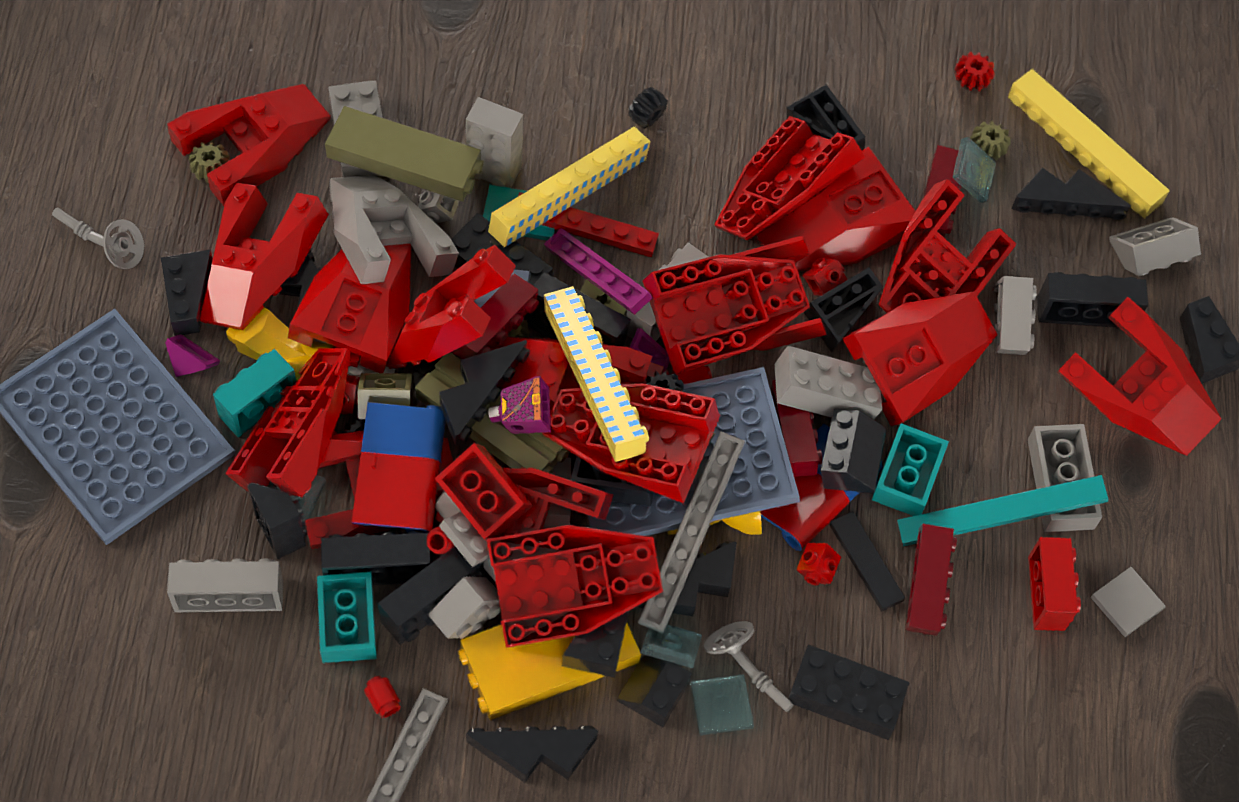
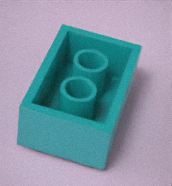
[213,349,296,437]
[872,423,949,516]
[317,572,377,663]

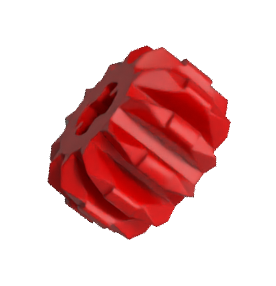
[955,51,995,91]

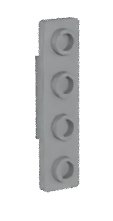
[435,492,496,582]

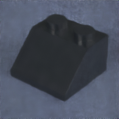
[616,655,692,728]

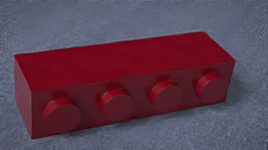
[923,145,967,237]
[452,273,539,359]
[771,380,822,477]
[905,524,957,636]

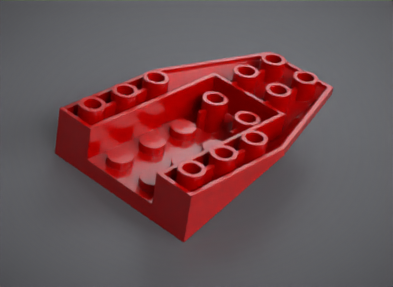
[714,116,865,241]
[756,147,916,272]
[287,243,411,373]
[643,254,810,374]
[842,292,998,426]
[542,383,720,503]
[487,525,663,648]

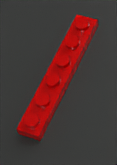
[518,192,659,258]

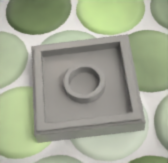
[1091,567,1166,637]

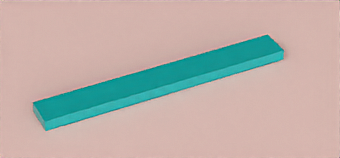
[897,475,1108,546]

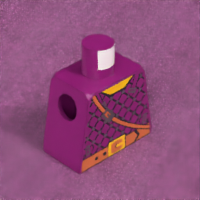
[488,376,551,434]

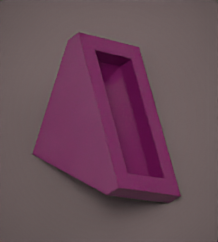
[630,328,670,373]
[165,334,220,377]

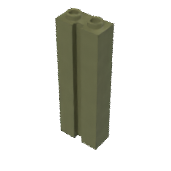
[325,106,484,202]
[415,352,570,474]

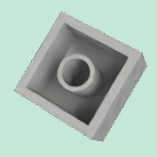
[428,577,501,639]

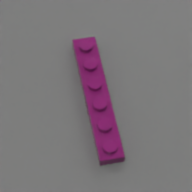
[544,228,652,315]

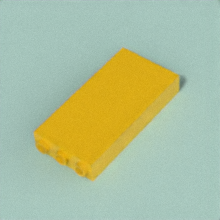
[458,624,641,720]

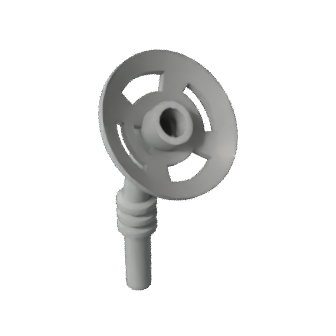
[52,207,144,269]
[704,621,794,712]

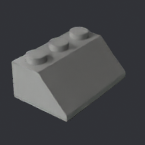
[1109,217,1201,276]

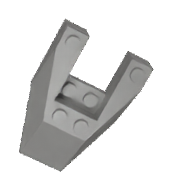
[329,175,459,284]

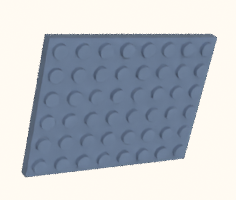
[0,309,236,545]
[575,367,800,536]

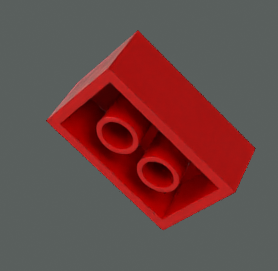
[435,443,533,540]
[1028,537,1081,631]

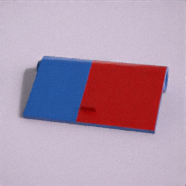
[352,402,446,533]
[760,424,883,551]

